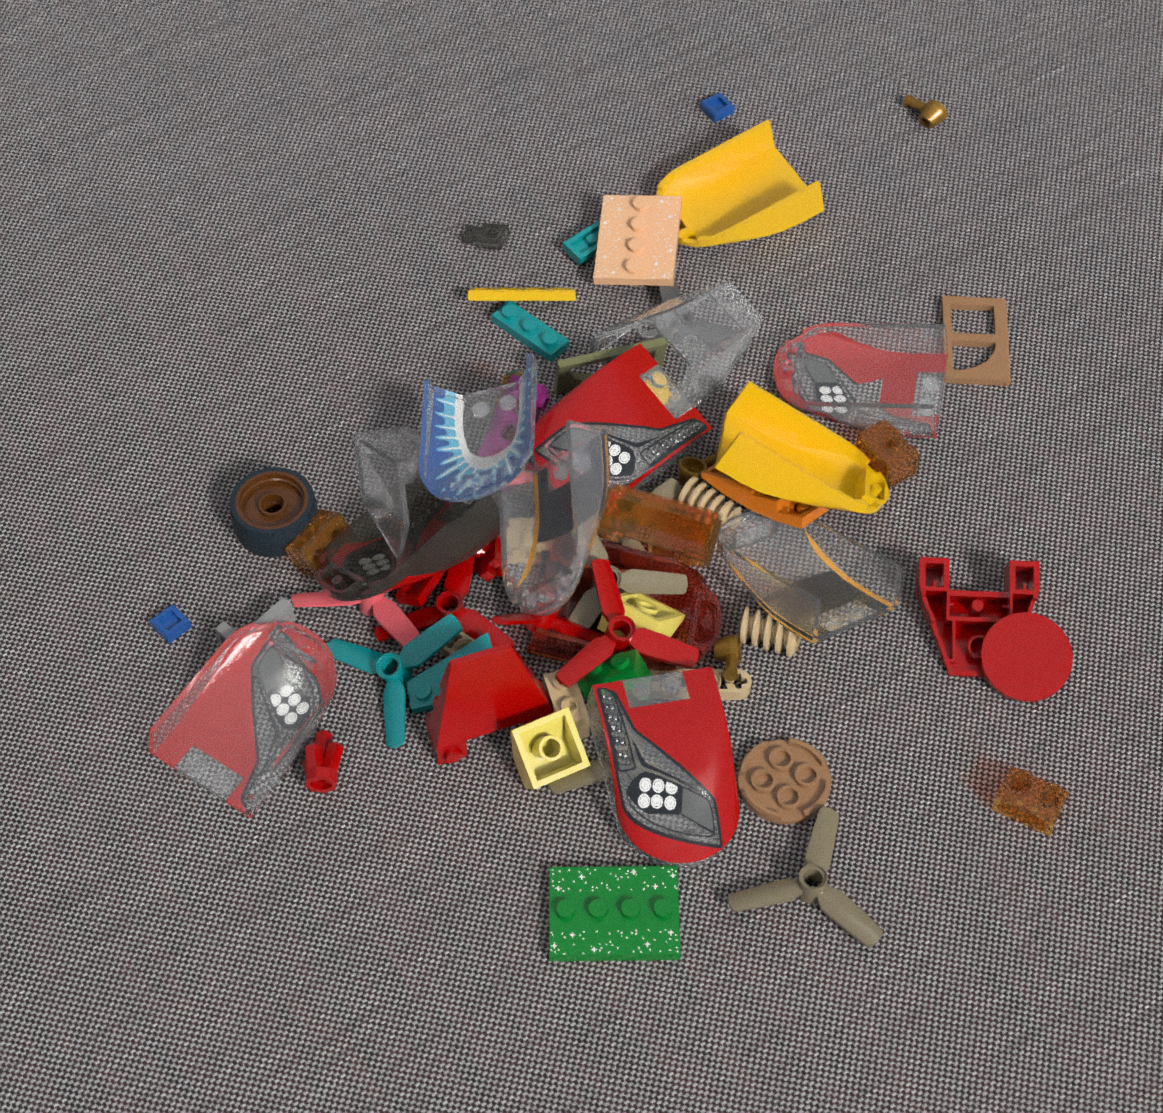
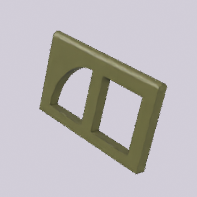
[554,337,667,394]

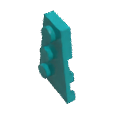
[406,632,492,714]

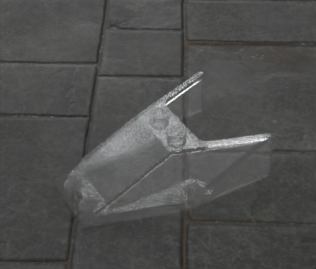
[589,280,765,433]
[353,425,511,559]

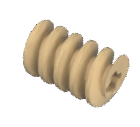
[677,476,741,536]
[739,606,802,658]

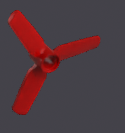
[374,555,515,647]
[555,558,699,688]
[491,577,614,653]

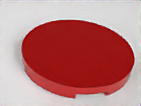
[980,612,1073,703]

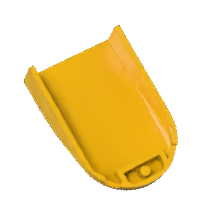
[655,119,824,247]
[715,381,889,514]

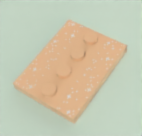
[593,195,682,286]

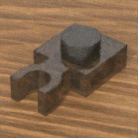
[460,223,510,250]

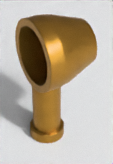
[903,94,948,129]
[678,451,718,487]
[714,634,742,681]

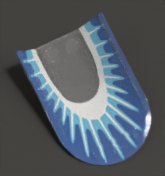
[419,353,538,502]

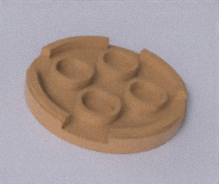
[738,738,832,825]

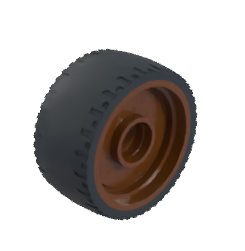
[230,467,318,558]

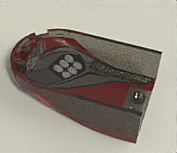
[316,462,508,601]

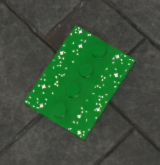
[549,866,681,962]

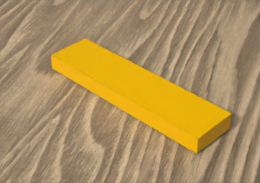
[468,287,576,301]

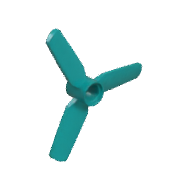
[325,614,463,748]

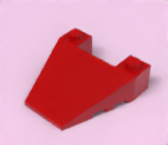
[915,557,1040,678]
[425,642,554,765]

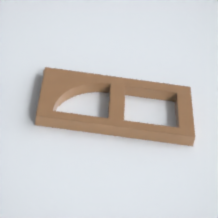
[942,295,1011,386]

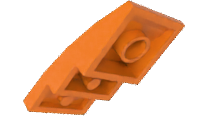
[701,464,829,529]

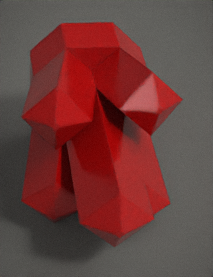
[473,533,507,583]
[301,730,344,793]

